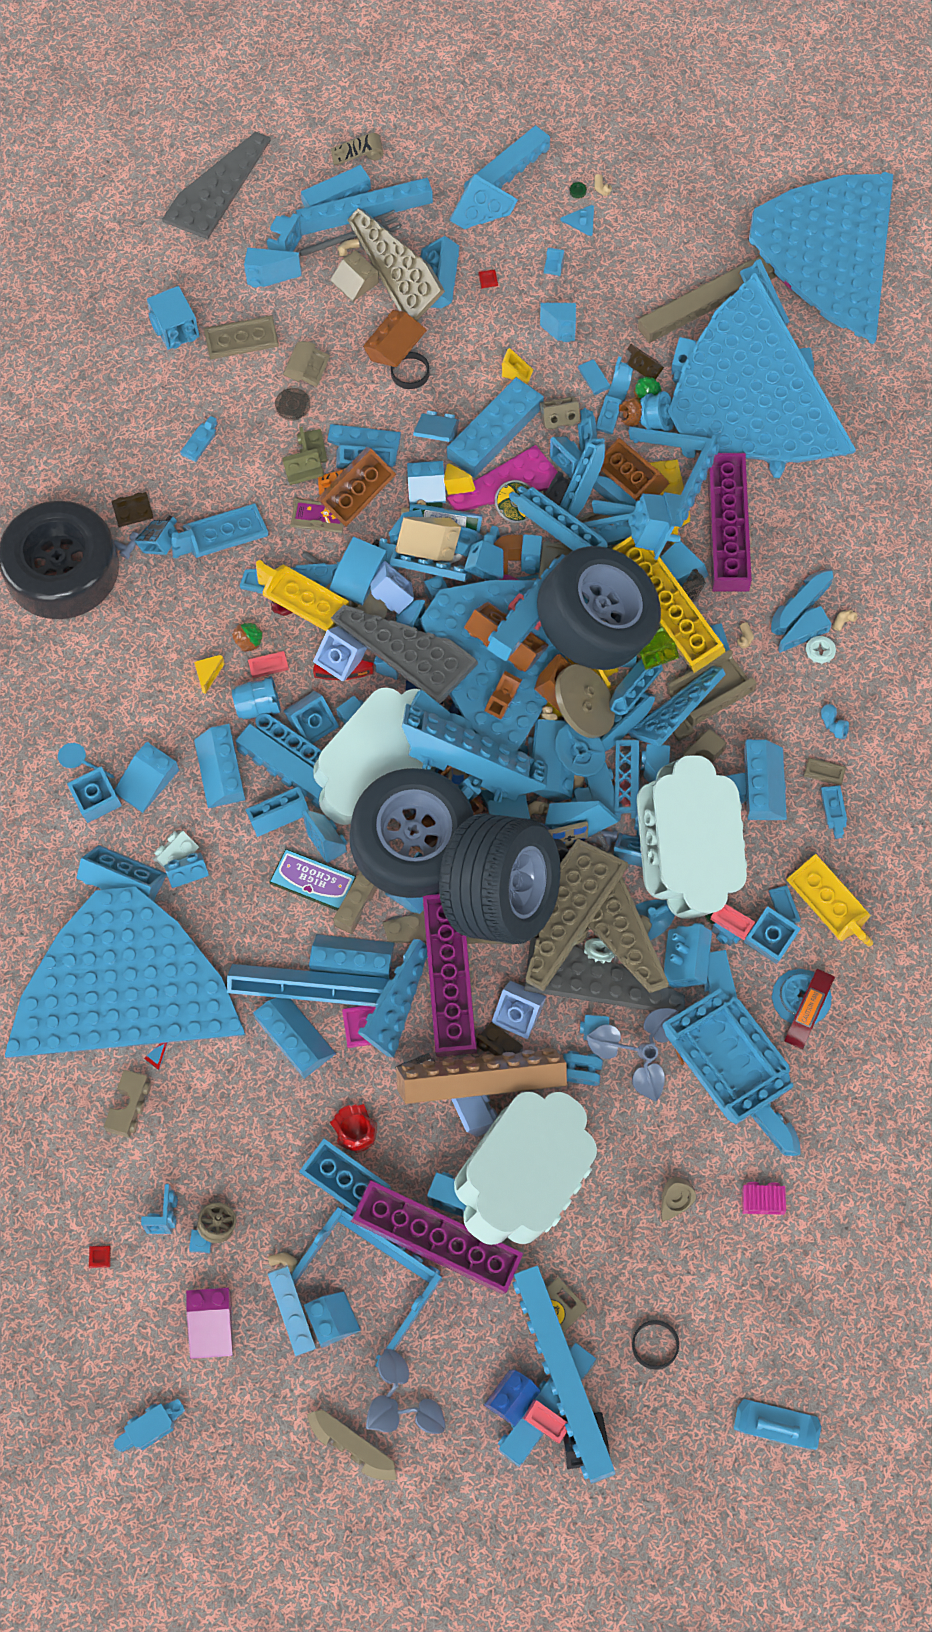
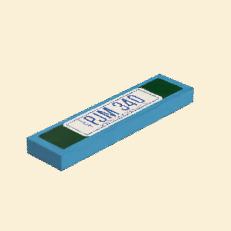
[409,503,483,533]

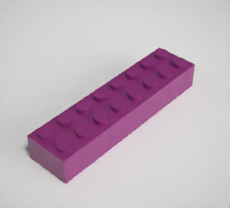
[707,453,752,592]
[423,894,477,1057]
[350,1181,524,1294]

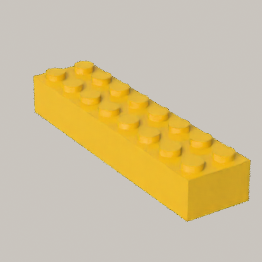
[612,536,726,673]

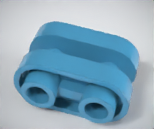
[563,1051,603,1086]

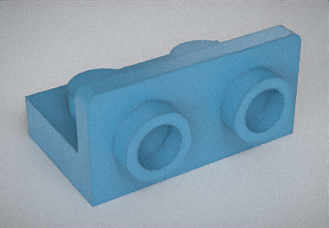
[164,853,209,888]

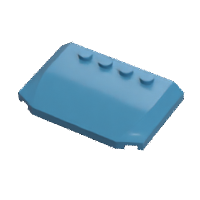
[662,988,793,1125]

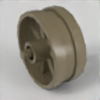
[197,1203,236,1243]

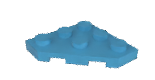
[449,174,518,229]

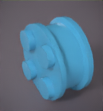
[641,391,674,431]

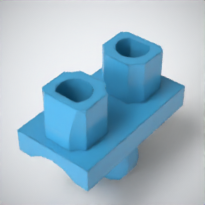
[458,776,482,802]

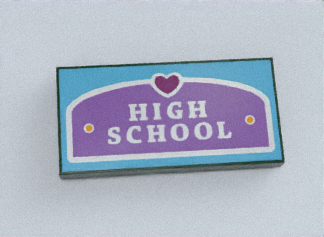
[269,849,357,911]

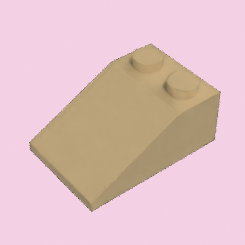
[395,517,461,561]

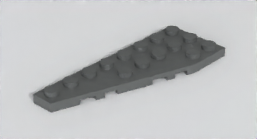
[162,132,271,240]
[331,605,478,704]
[524,938,685,1014]

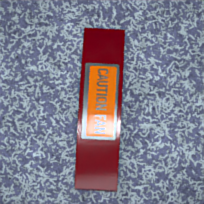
[784,969,835,1050]

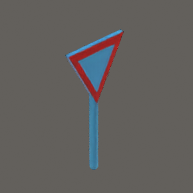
[144,1042,168,1070]

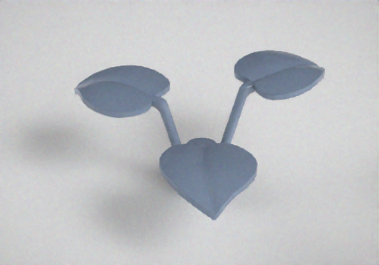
[587,1008,678,1101]
[366,1349,445,1434]

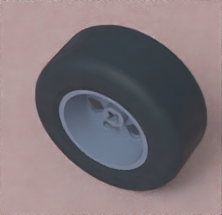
[537,546,661,670]
[349,768,474,898]

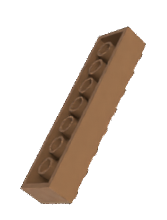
[396,1048,567,1104]

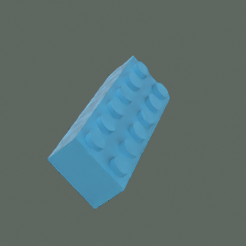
[447,377,544,478]

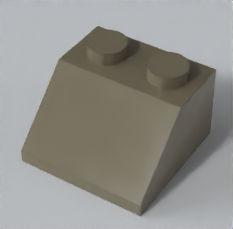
[330,250,379,302]

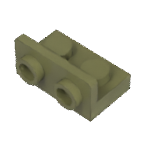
[297,427,327,463]
[282,448,324,485]

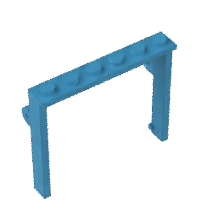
[592,427,719,527]
[291,1207,442,1368]

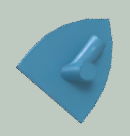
[635,899,675,941]

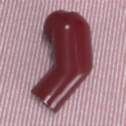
[271,601,293,616]

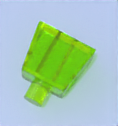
[640,631,680,670]

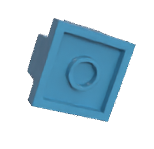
[267,213,302,252]

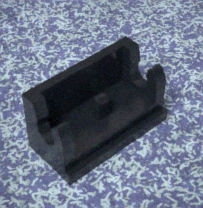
[544,471,571,506]

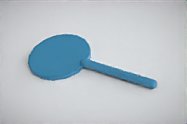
[58,743,114,778]

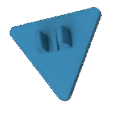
[560,205,594,236]

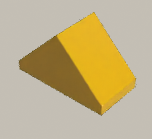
[502,348,534,384]
[444,463,476,495]
[194,655,225,694]

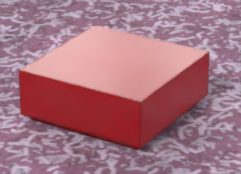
[478,269,498,289]
[89,1246,111,1268]

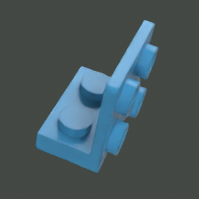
[141,1184,178,1234]

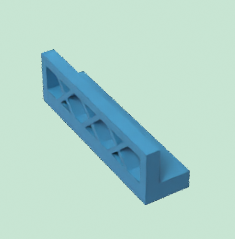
[740,259,790,326]
[583,513,633,546]
[615,740,640,818]

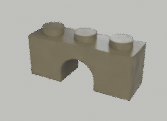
[673,729,727,763]
[333,871,378,934]
[104,1070,151,1138]

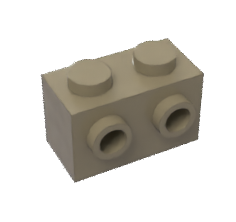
[540,396,580,429]

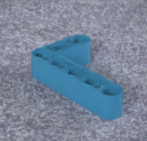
[255,713,336,768]

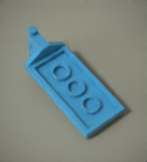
[172,504,268,558]
[379,538,473,581]

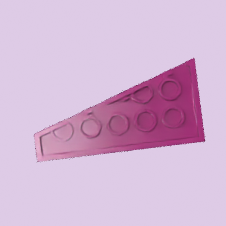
[446,445,557,512]

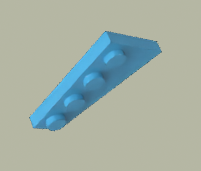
[327,424,401,465]

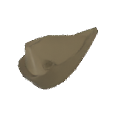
[661,1177,696,1222]

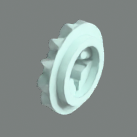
[805,636,836,665]
[584,938,615,963]

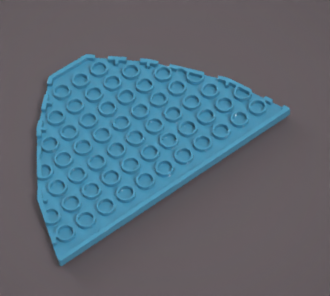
[749,172,893,344]
[668,272,856,463]
[420,580,588,752]
[5,887,245,1058]

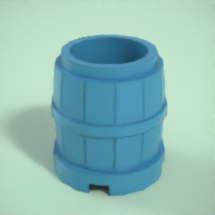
[232,676,281,720]

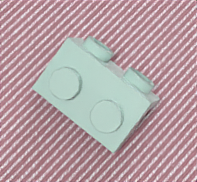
[152,831,199,869]

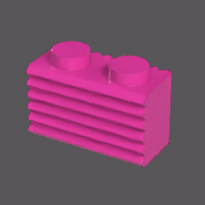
[742,1182,786,1215]

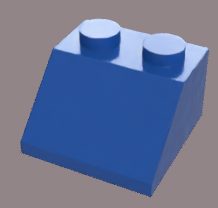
[484,1370,541,1426]

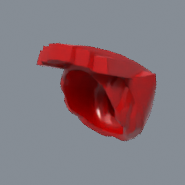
[330,1104,377,1153]

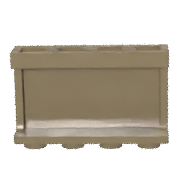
[667,649,757,727]

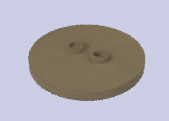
[555,664,615,738]

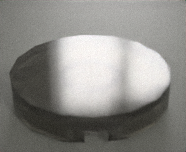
[275,388,311,421]

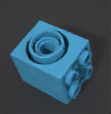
[147,286,200,350]

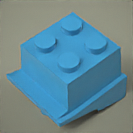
[628,492,681,559]

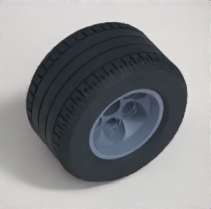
[439,814,561,944]

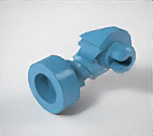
[821,704,849,740]

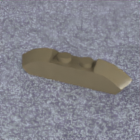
[307,1410,397,1480]

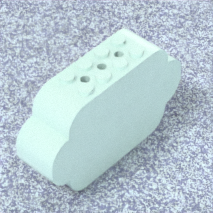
[313,688,436,825]
[637,756,747,919]
[454,1092,597,1245]

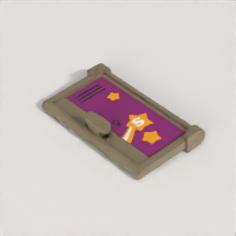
[290,497,344,533]

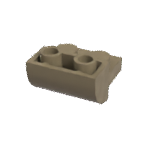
[283,341,330,387]

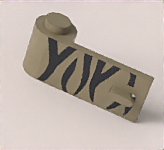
[331,133,384,165]

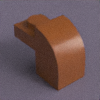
[494,535,523,575]
[484,671,522,719]

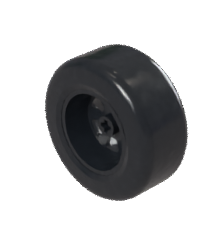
[0,501,119,619]

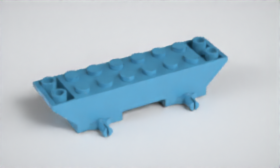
[402,704,548,803]

